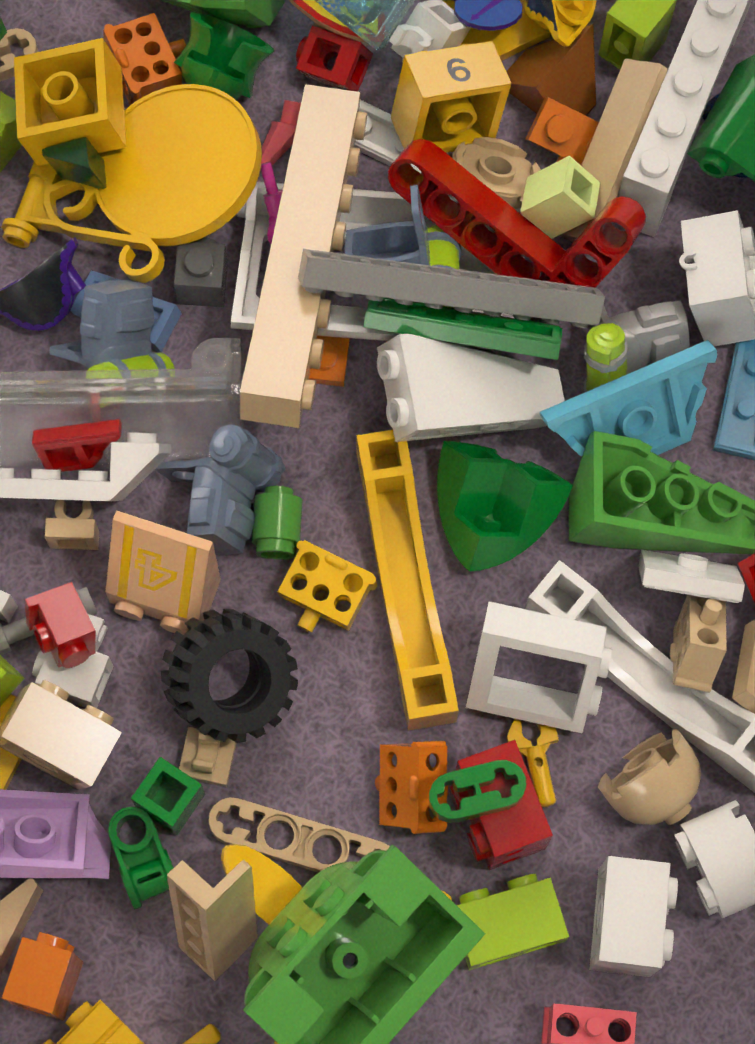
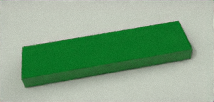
[364,298,563,360]

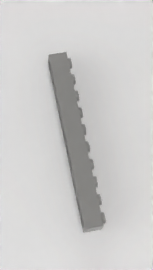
[298,248,605,328]

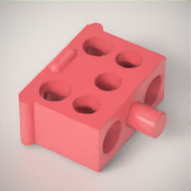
[541,1003,637,1044]

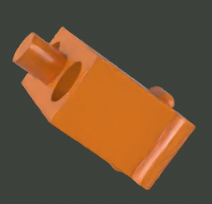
[103,13,186,105]
[375,741,448,834]

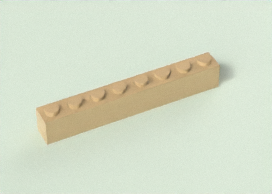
[240,84,367,428]

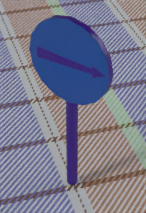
[453,0,522,31]

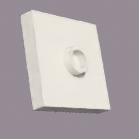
[638,550,745,603]

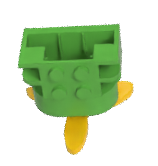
[221,844,486,1044]

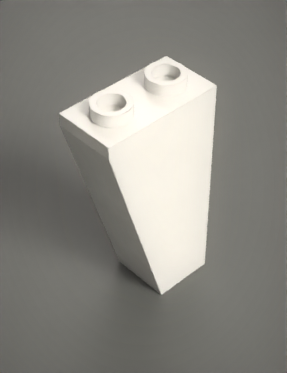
[377,334,565,442]

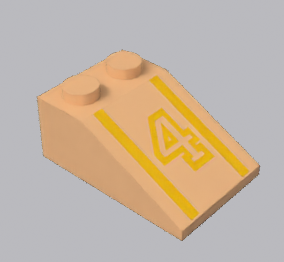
[105,510,221,635]

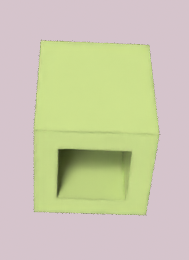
[520,156,600,239]

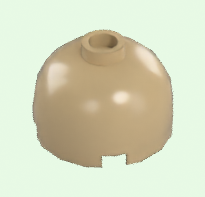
[598,729,701,825]

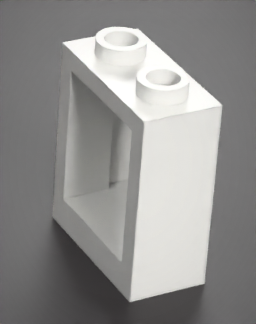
[466,601,612,733]

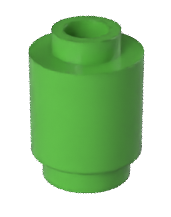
[252,486,303,560]

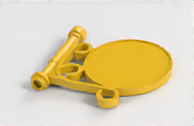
[1,84,262,283]

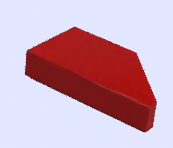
[32,419,122,472]

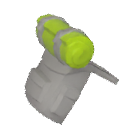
[584,301,690,393]

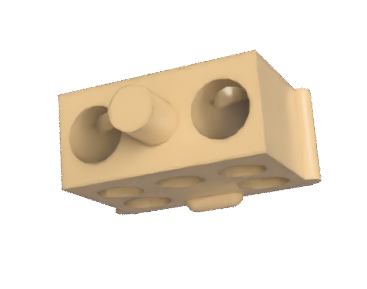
[670,595,727,693]

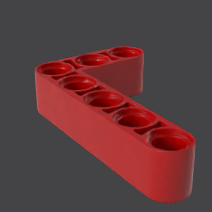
[388,139,646,288]

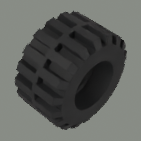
[161,608,298,743]

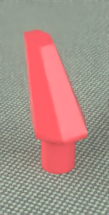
[261,100,301,165]

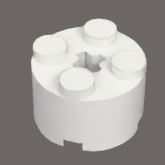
[674,800,755,918]

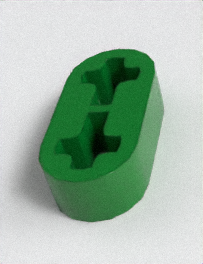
[429,760,526,823]

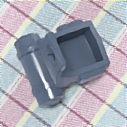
[155,424,286,555]

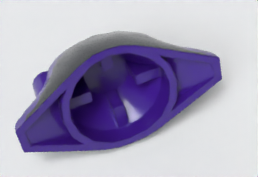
[0,237,86,331]

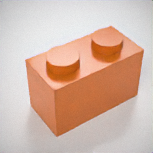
[2,932,83,1021]

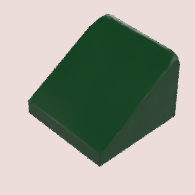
[42,137,106,189]

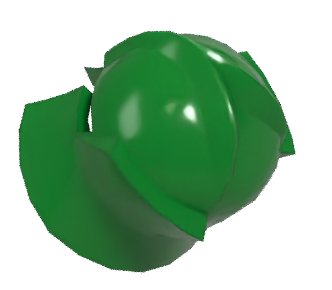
[173,12,275,100]

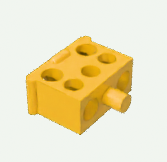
[277,540,377,633]

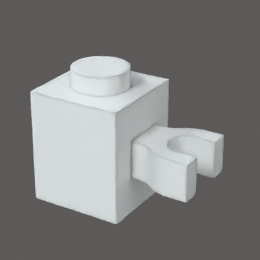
[389,0,471,62]
[32,614,113,708]

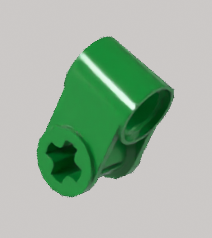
[108,806,174,910]

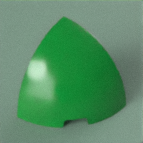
[437,441,573,571]

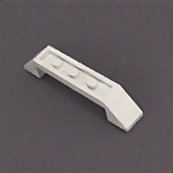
[0,433,171,501]

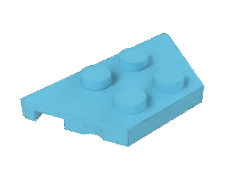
[540,340,717,457]

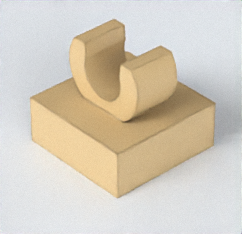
[45,500,99,550]
[179,727,237,787]

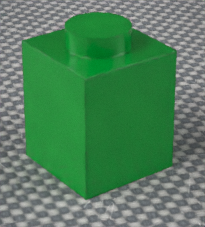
[131,757,206,835]

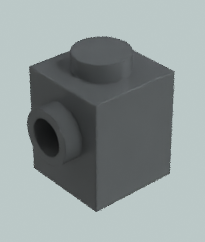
[174,237,228,307]

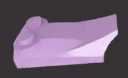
[0,789,111,879]

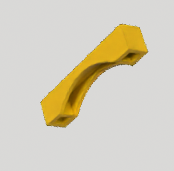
[356,429,459,731]

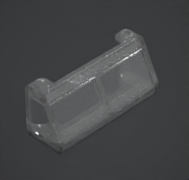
[0,338,246,470]

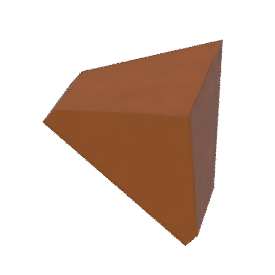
[506,23,596,116]

